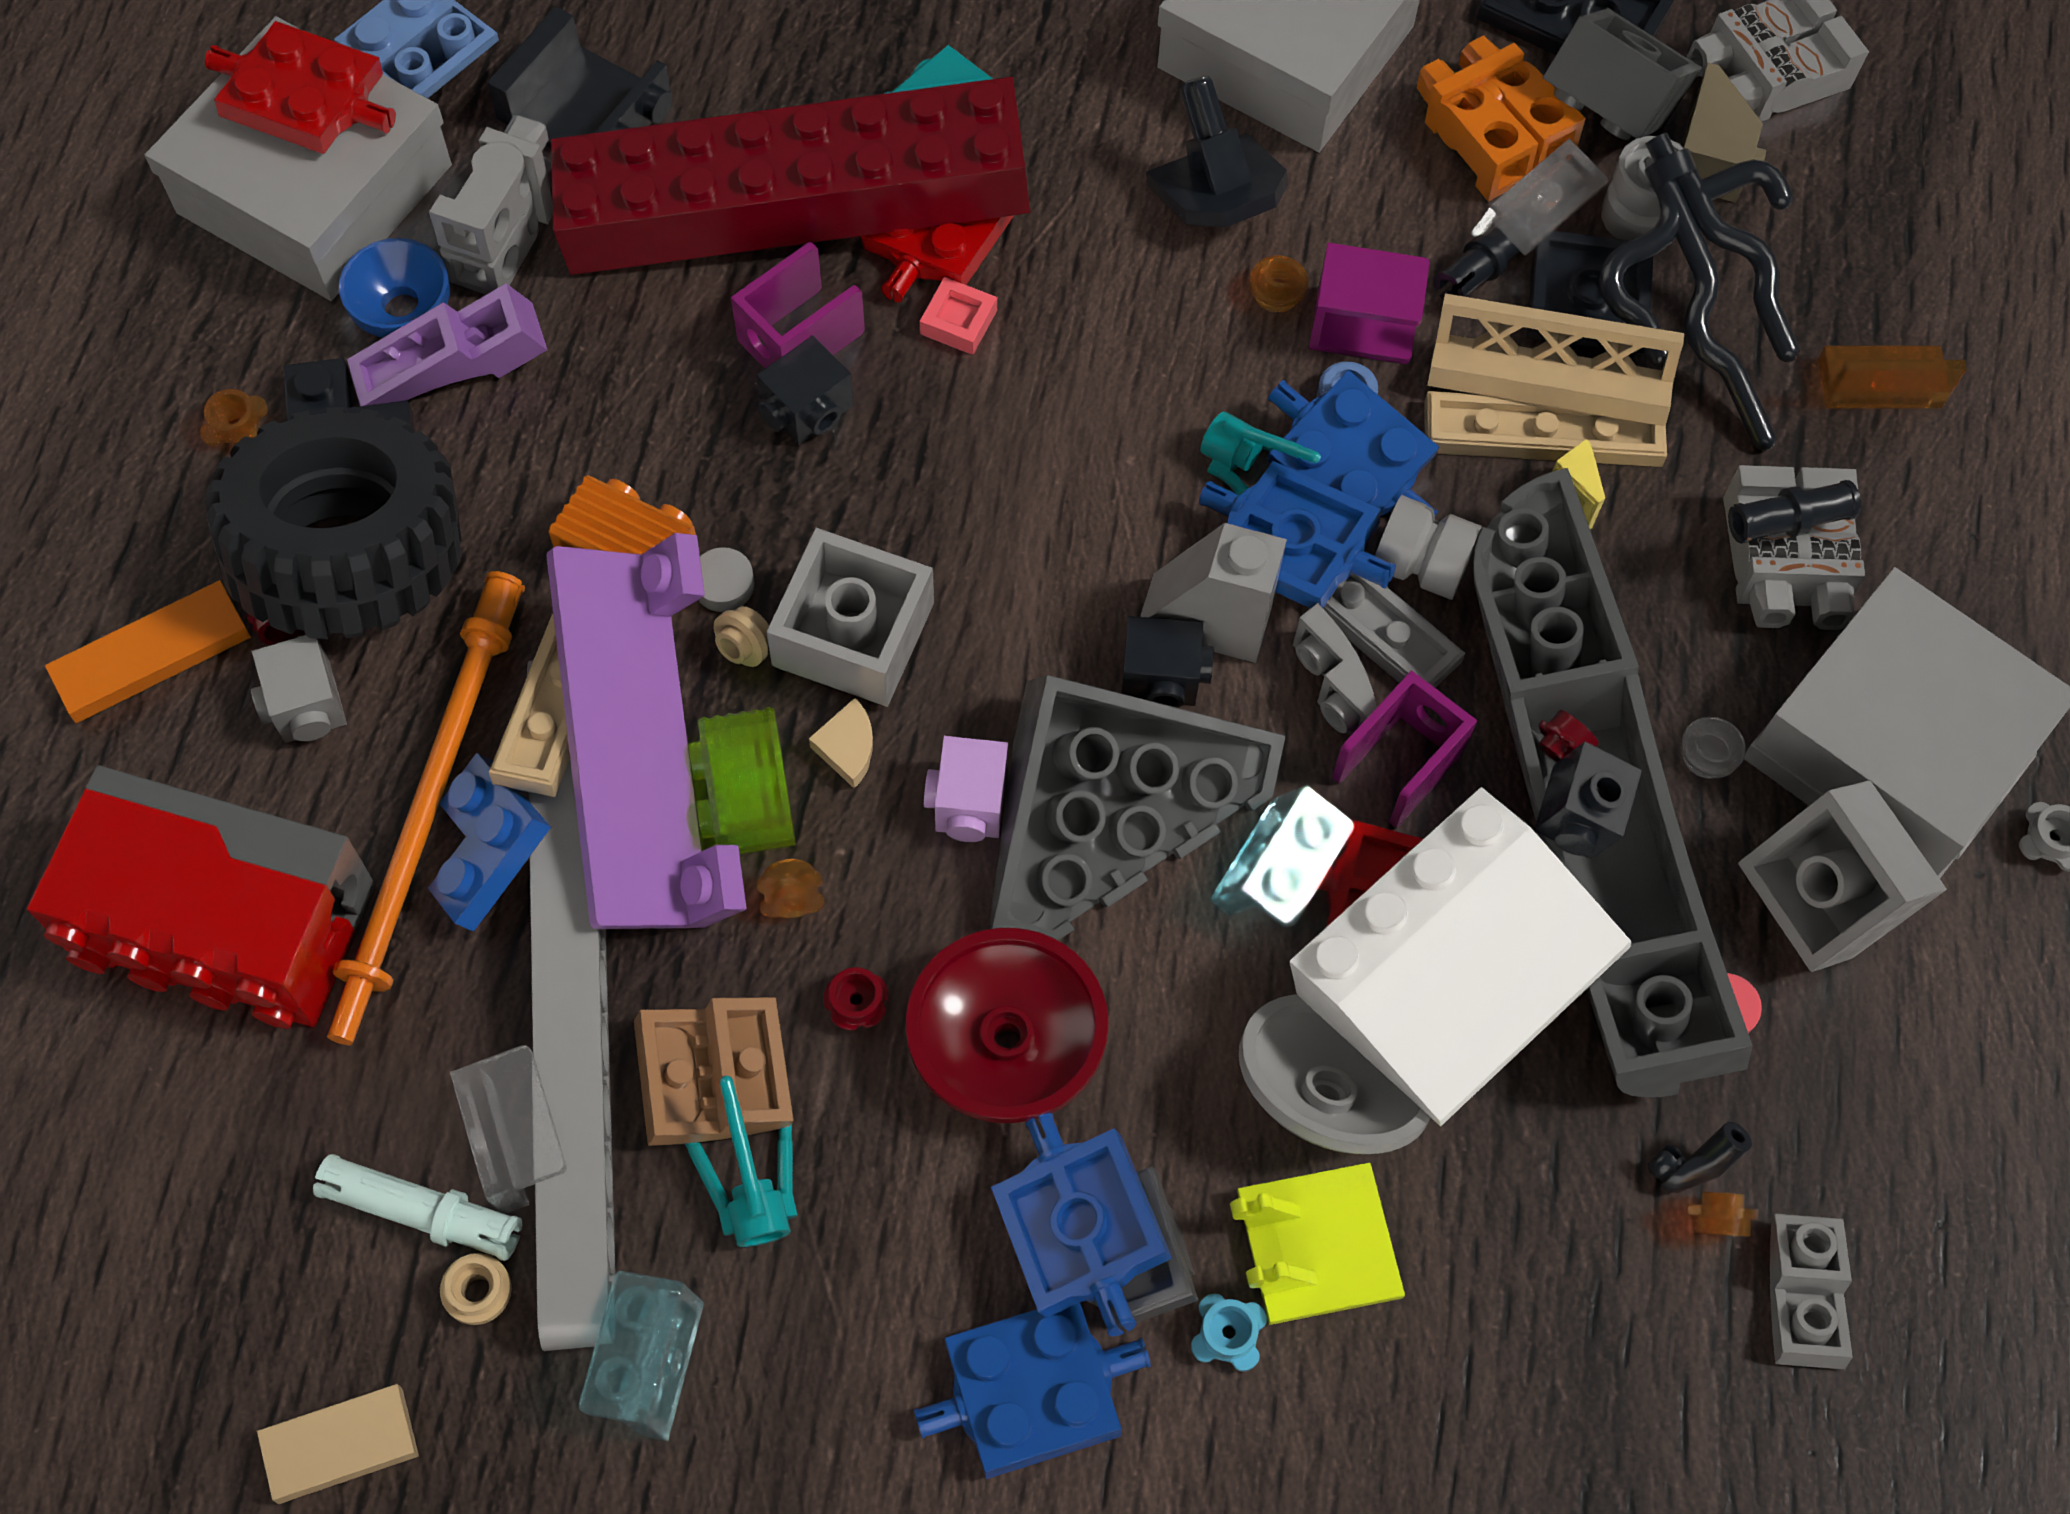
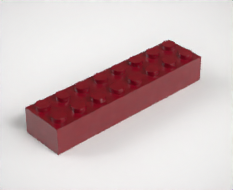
[551,76,1031,275]

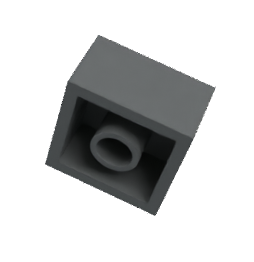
[1543,8,1702,140]

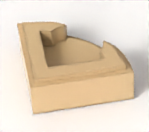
[809,698,873,788]

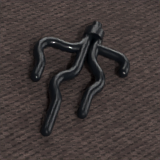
[1599,133,1800,451]

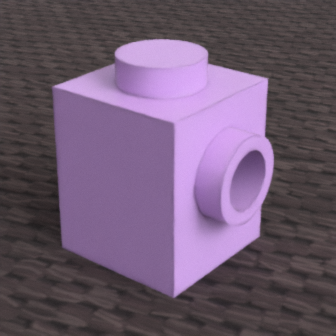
[924,736,1008,842]

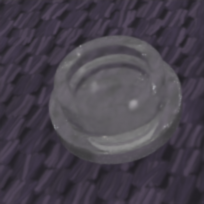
[1680,717,1746,779]

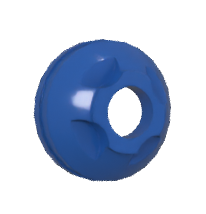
[339,238,450,338]

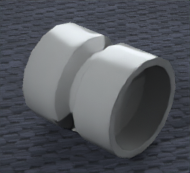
[1601,136,1684,241]
[1375,495,1482,600]

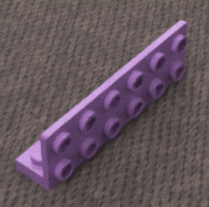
[546,533,747,929]

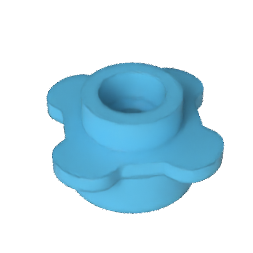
[1191,1294,1267,1372]

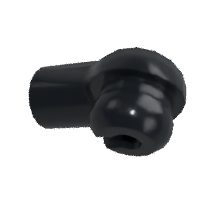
[1648,1122,1752,1193]

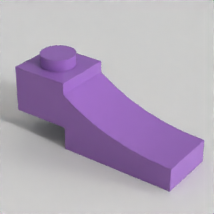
[347,283,548,406]

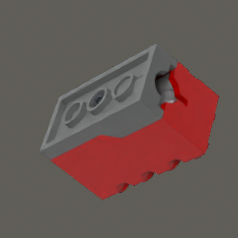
[27,765,376,1029]

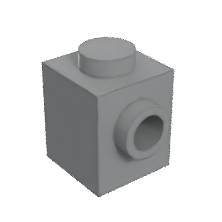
[251,635,347,743]

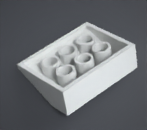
[1290,787,1631,1126]

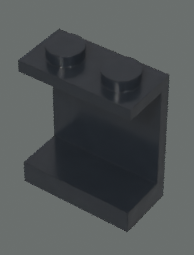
[487,6,673,148]

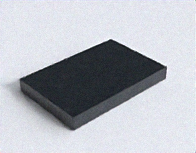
[1477,0,1674,55]

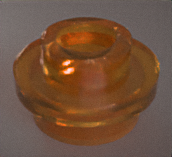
[1250,255,1308,312]
[1687,1191,1758,1237]

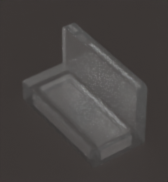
[1471,139,1609,255]
[450,1045,567,1214]

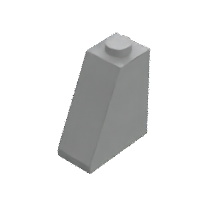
[1140,523,1287,663]

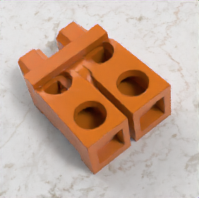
[1417,35,1586,202]

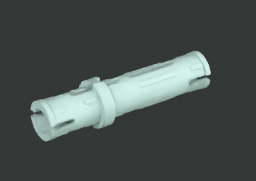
[313,1154,522,1261]

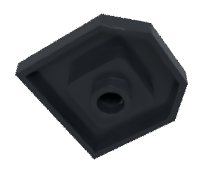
[1146,76,1288,228]

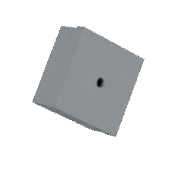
[1157,0,1420,153]
[144,16,452,301]
[1743,567,2070,879]

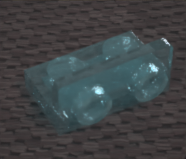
[1210,785,1354,927]
[579,1271,704,1441]

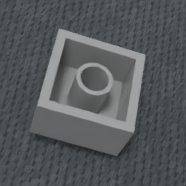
[766,528,934,707]
[1738,780,1947,972]

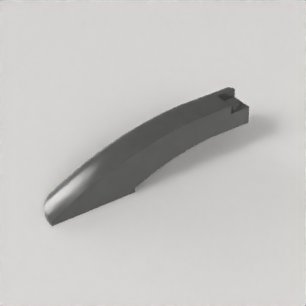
[1474,468,1753,1098]

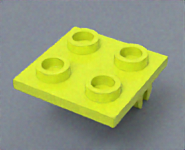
[1230,1163,1405,1325]

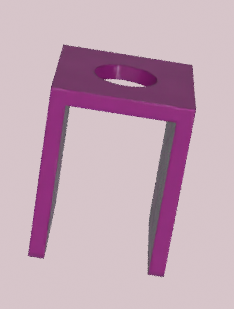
[731,242,865,368]
[1309,242,1430,364]
[1332,670,1477,829]

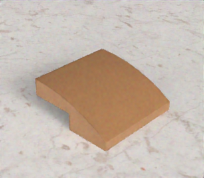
[634,998,794,1146]

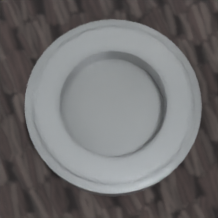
[698,547,755,612]

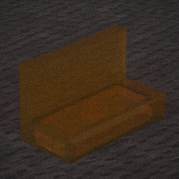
[1818,346,1967,408]

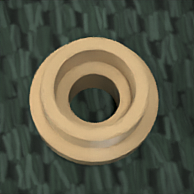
[714,606,769,667]
[440,1253,512,1325]

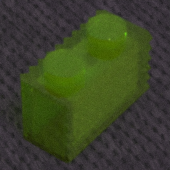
[688,707,796,854]

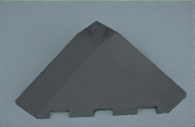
[989,675,1285,940]

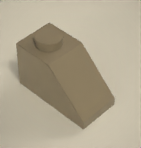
[1681,62,1766,203]

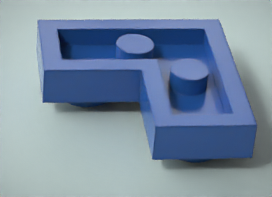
[428,753,551,931]

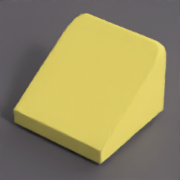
[1552,439,1605,529]

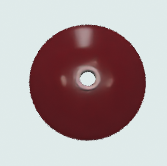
[906,928,1109,1123]

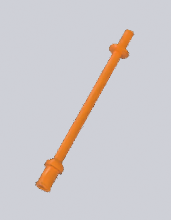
[327,571,525,1045]

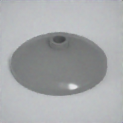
[1239,994,1431,1154]

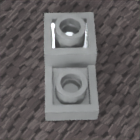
[1293,603,1377,736]
[1770,1214,1853,1370]

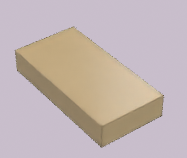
[257,1384,419,1504]

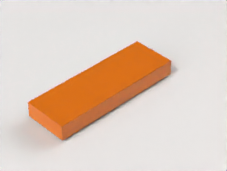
[45,580,251,724]

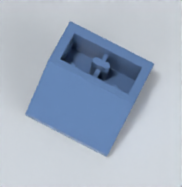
[334,0,499,99]

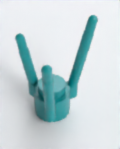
[1200,411,1321,495]
[685,1075,798,1247]

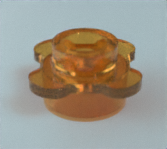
[200,389,268,446]
[757,859,825,918]

